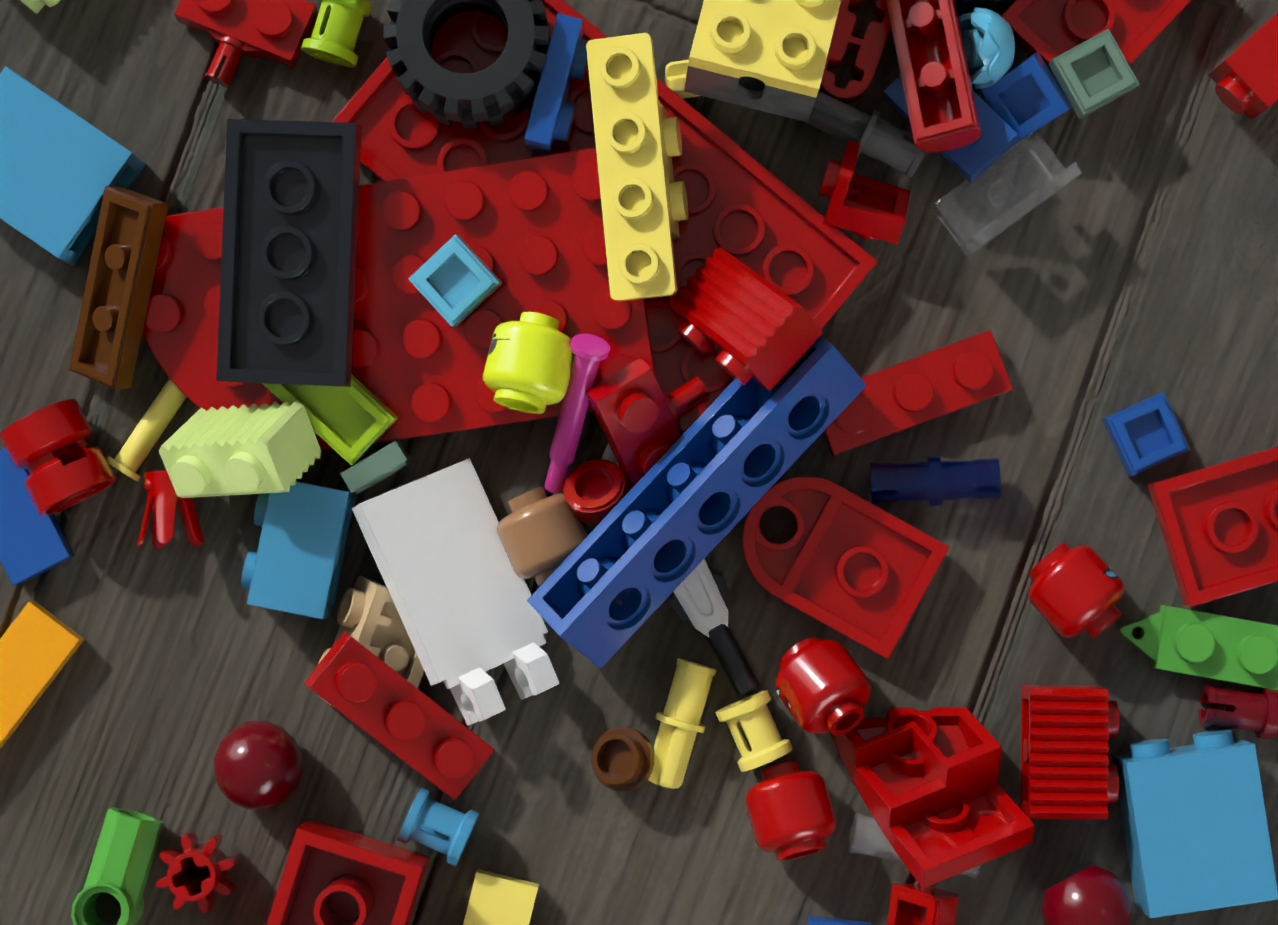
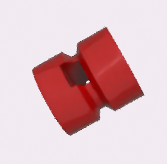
[0,399,117,516]

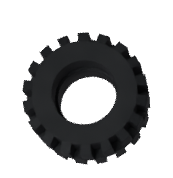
[384,0,551,129]

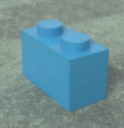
[241,482,357,619]

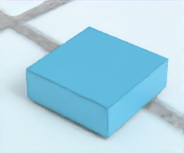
[408,234,503,327]

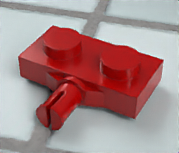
[174,0,318,88]
[585,358,711,489]

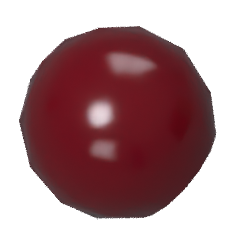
[213,721,303,810]
[1041,865,1133,925]

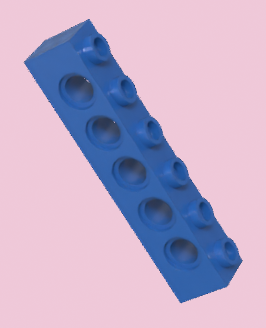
[527,336,867,669]

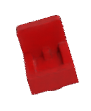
[818,140,911,245]

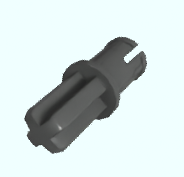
[805,92,925,178]

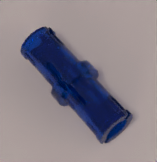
[870,456,1001,506]

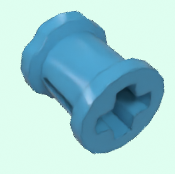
[397,787,480,867]

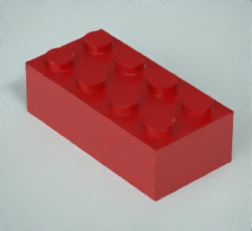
[266,818,430,925]

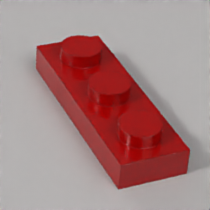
[823,330,1013,456]
[304,632,495,800]

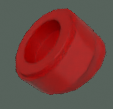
[563,459,630,525]

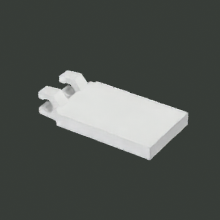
[352,458,560,726]

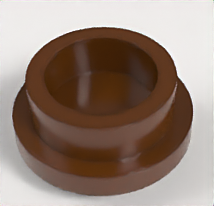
[591,727,654,791]

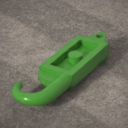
[1117,605,1278,690]

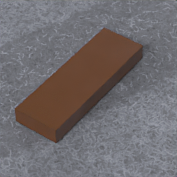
[69,186,169,390]

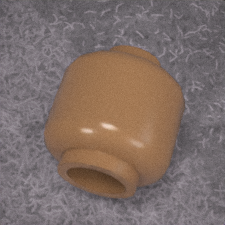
[497,486,588,586]

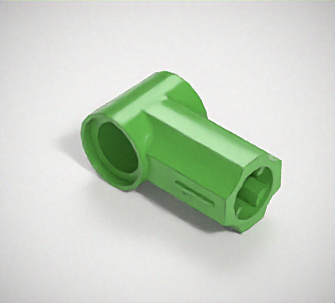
[71,807,165,925]

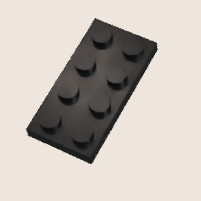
[216,119,362,387]

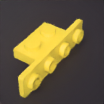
[586,33,688,302]

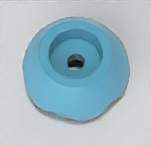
[958,7,1015,89]

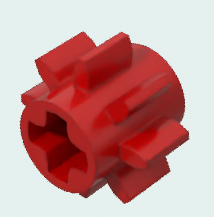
[156,831,240,914]

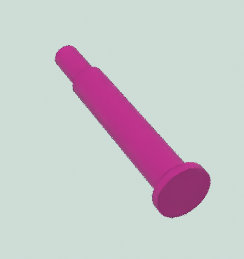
[545,334,610,493]

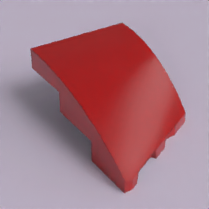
[830,707,1035,889]

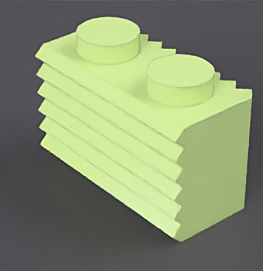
[159,400,321,498]

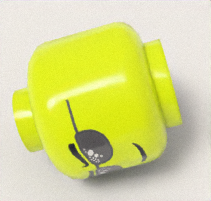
[483,312,575,414]

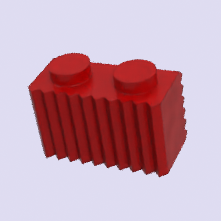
[669,247,823,391]
[1020,684,1119,819]

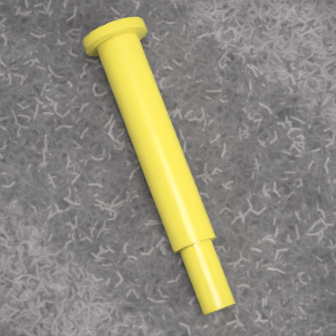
[107,378,187,482]

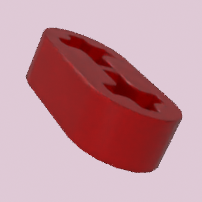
[819,0,891,104]

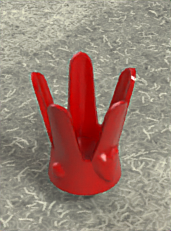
[136,470,204,549]

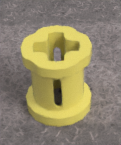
[715,690,793,772]

